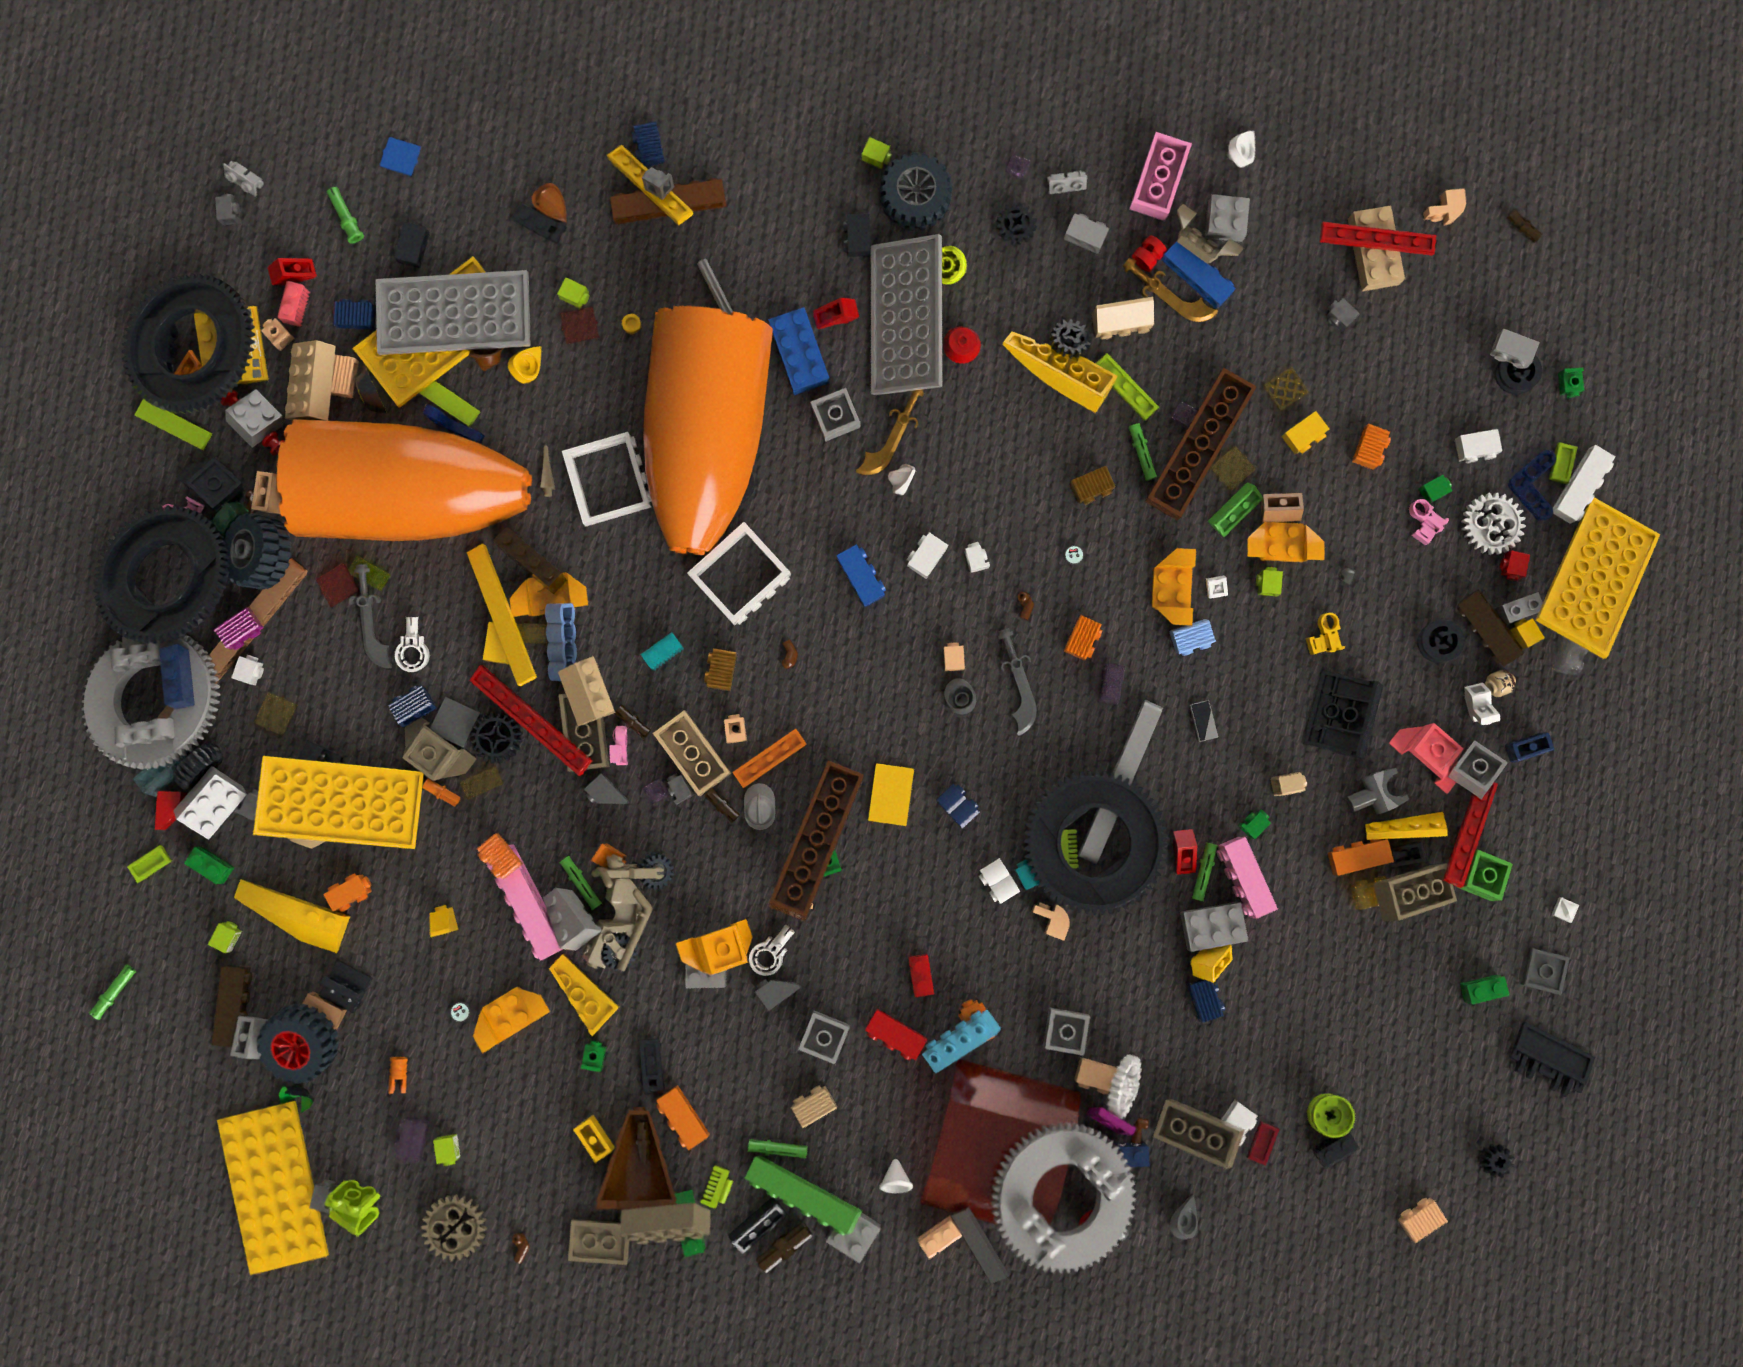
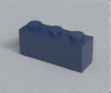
[159,644,195,709]

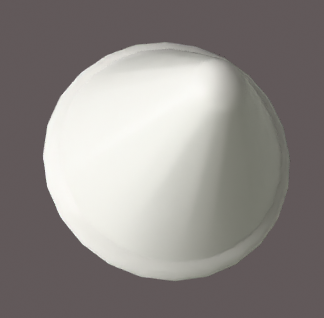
[880,1159,913,1193]

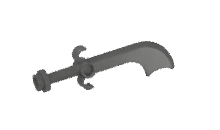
[349,564,392,668]
[998,628,1037,736]

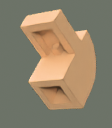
[1424,189,1466,225]
[1031,903,1069,940]

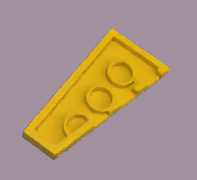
[1365,812,1448,840]
[549,954,619,1036]

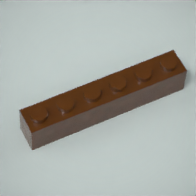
[610,178,727,224]

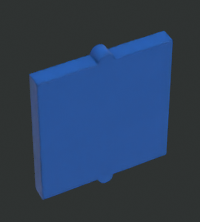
[380,137,421,176]

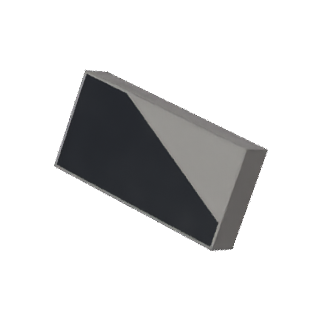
[1189,700,1218,742]

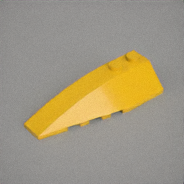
[1003,332,1118,413]
[234,879,350,953]

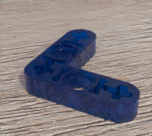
[422,404,485,444]
[1508,450,1556,521]

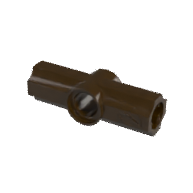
[756,1222,812,1273]

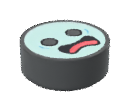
[1064,545,1084,565]
[450,1002,471,1022]

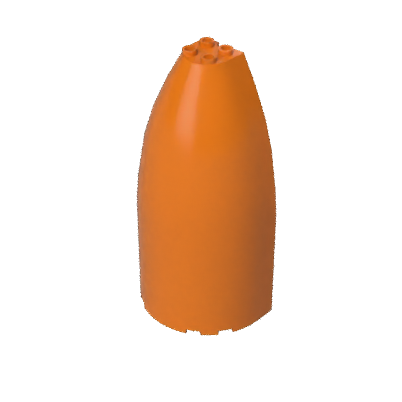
[643,306,773,556]
[277,419,532,541]

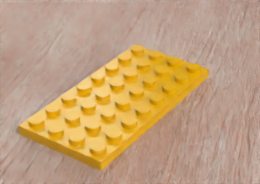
[353,257,486,408]
[1535,498,1660,659]
[253,756,424,849]
[217,1100,329,1275]

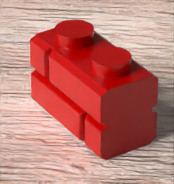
[908,954,934,997]

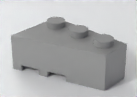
[543,888,602,951]

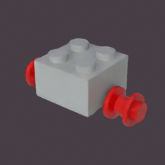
[221,389,285,456]

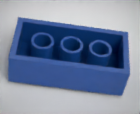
[768,308,830,395]

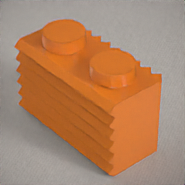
[1352,424,1391,469]
[1064,615,1103,660]
[477,833,523,879]

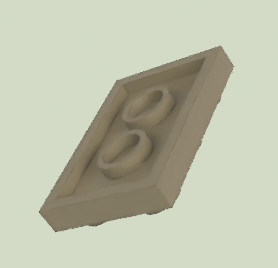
[568,1219,630,1265]

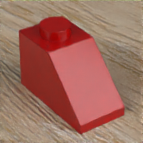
[267,258,317,285]
[155,791,187,830]
[1173,829,1197,875]

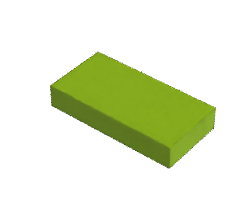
[1549,442,1578,484]
[127,845,172,883]

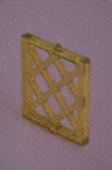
[1263,367,1309,411]

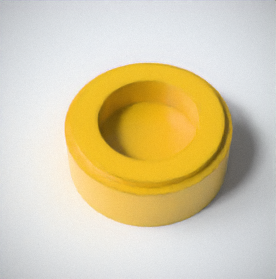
[622,314,641,334]

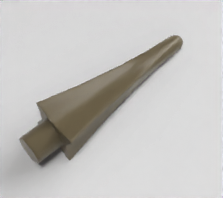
[540,445,555,497]

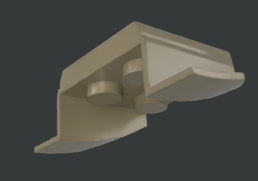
[1177,204,1244,264]
[402,717,477,781]

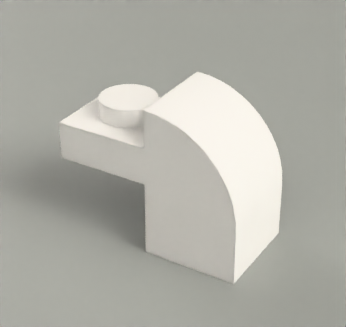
[1464,683,1500,725]

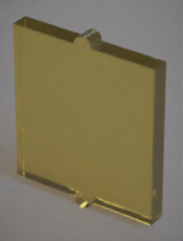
[1210,446,1256,491]
[254,692,298,736]

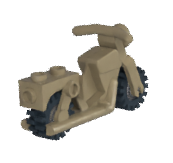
[582,852,674,971]

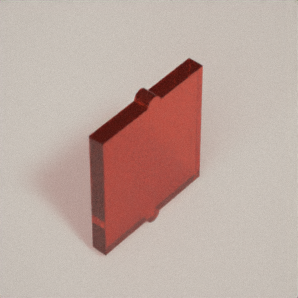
[561,307,599,344]
[316,563,359,607]

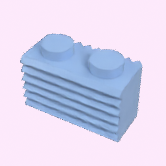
[1169,619,1216,656]

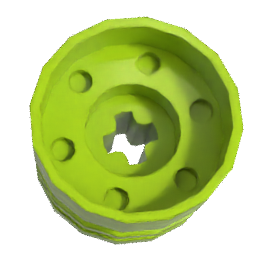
[1307,1093,1355,1138]

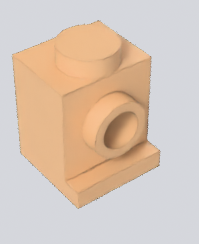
[261,318,295,351]
[724,714,747,743]

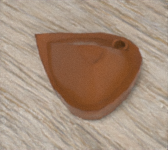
[532,183,567,223]

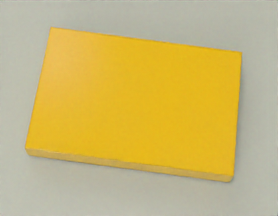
[868,763,914,826]

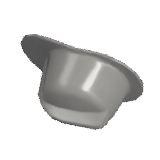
[744,783,775,830]

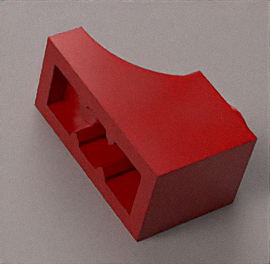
[813,298,859,329]

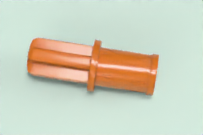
[422,778,460,806]

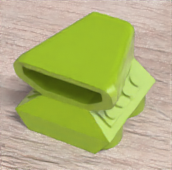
[324,1180,381,1236]

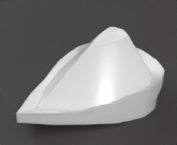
[1228,131,1255,167]
[888,464,916,495]

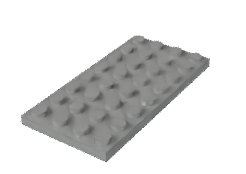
[871,234,942,395]
[376,270,531,355]

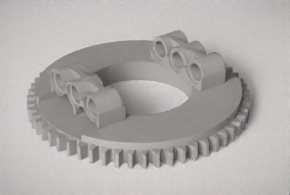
[82,635,220,769]
[991,1122,1136,1273]

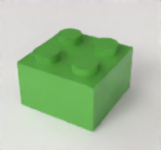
[1457,850,1513,901]

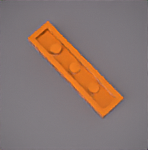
[733,729,807,788]

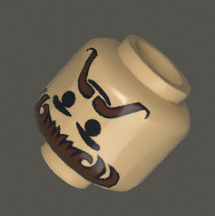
[1485,670,1516,697]

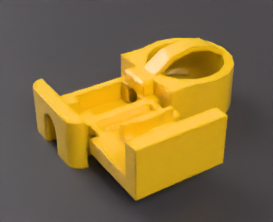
[1306,613,1345,655]

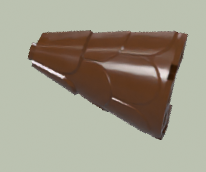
[596,1107,676,1210]

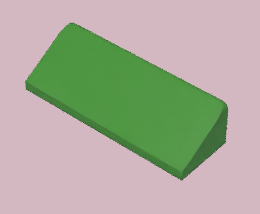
[1208,483,1263,537]

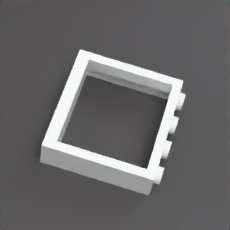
[562,432,651,526]
[687,522,791,626]

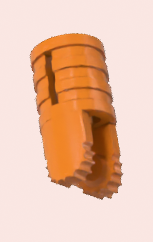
[388,1057,408,1094]

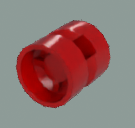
[1131,235,1167,272]

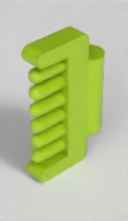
[1061,829,1079,868]
[701,1166,733,1208]

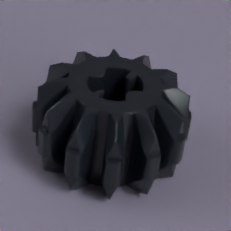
[1480,1144,1515,1178]

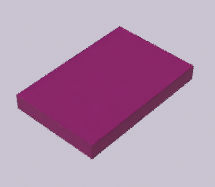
[1086,1107,1136,1135]

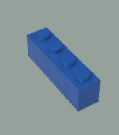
[1162,241,1236,310]

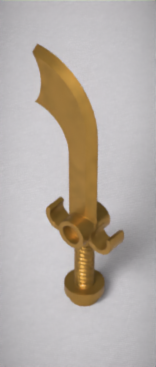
[1122,258,1218,322]
[856,389,924,475]

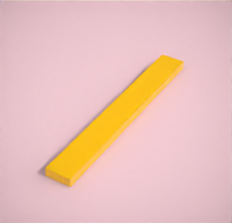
[467,544,537,686]

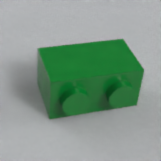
[184,847,235,884]
[1460,975,1510,1005]

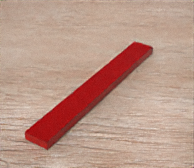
[469,665,592,776]

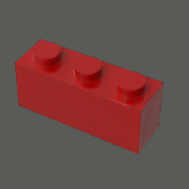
[865,1008,927,1061]

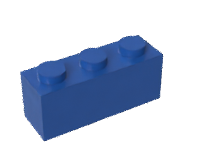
[836,544,886,607]

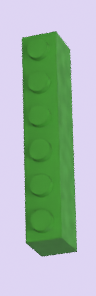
[745,1156,862,1236]

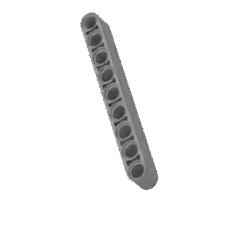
[1078,700,1163,864]

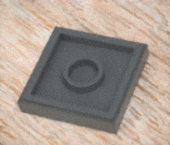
[430,697,481,748]
[1522,948,1570,995]

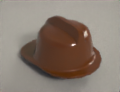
[469,348,504,371]

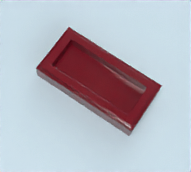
[1247,1121,1280,1166]

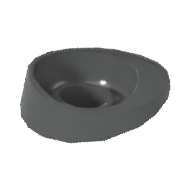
[944,678,977,715]

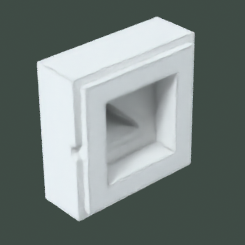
[1206,575,1228,599]
[1552,897,1579,923]

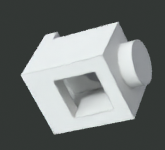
[964,542,990,573]

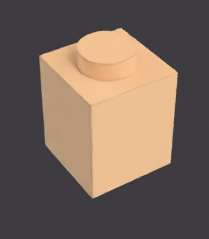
[943,643,965,671]

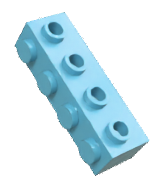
[922,1009,1001,1073]

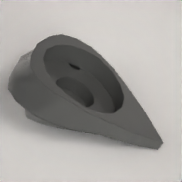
[1169,1195,1198,1240]

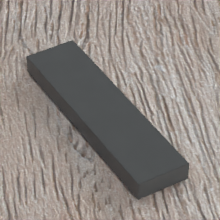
[951,1207,1009,1283]

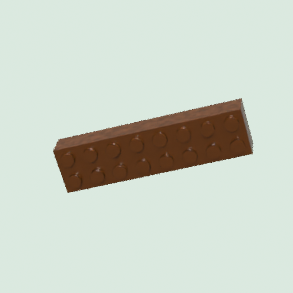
[1145,368,1257,521]
[769,761,864,921]

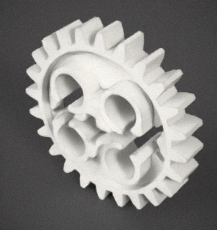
[1461,493,1526,555]
[1107,1055,1142,1119]

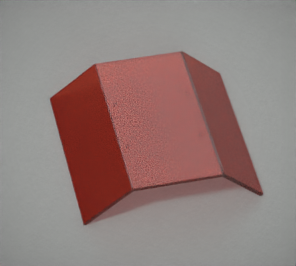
[920,1059,1081,1225]

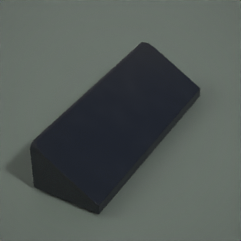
[728,1197,788,1253]

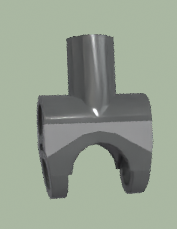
[1346,768,1409,815]

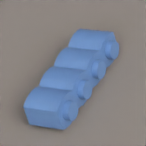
[545,603,577,681]

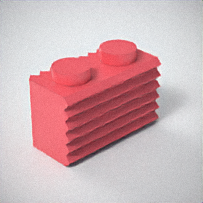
[277,281,310,327]

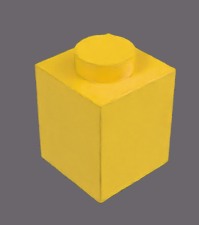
[1510,618,1545,649]

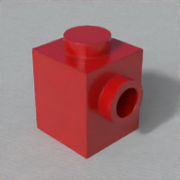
[1500,550,1530,581]

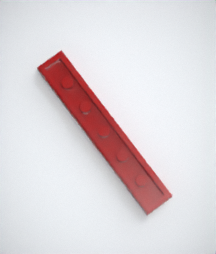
[1319,222,1436,256]
[1443,782,1498,888]

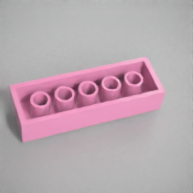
[486,845,563,961]

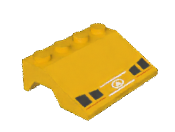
[194,306,269,384]

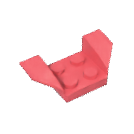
[1389,723,1464,794]

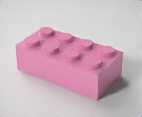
[1130,132,1192,221]
[1216,837,1278,919]

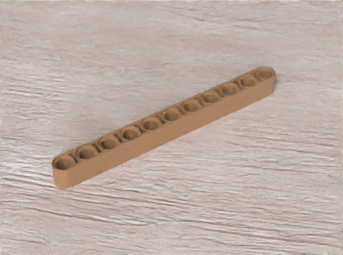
[157,558,307,719]

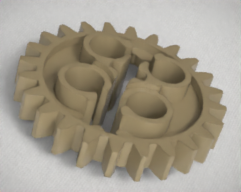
[421,1194,487,1261]

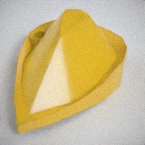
[508,346,541,384]

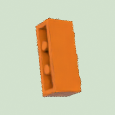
[1328,839,1394,876]
[656,1085,710,1150]

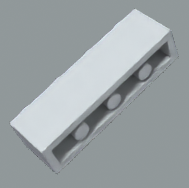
[1551,445,1615,524]

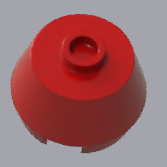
[943,326,981,364]

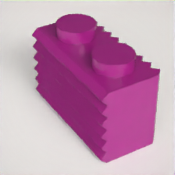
[214,607,264,650]

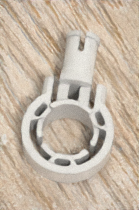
[395,617,430,672]
[749,925,795,976]

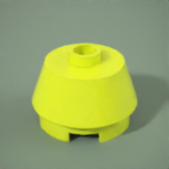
[942,246,967,284]

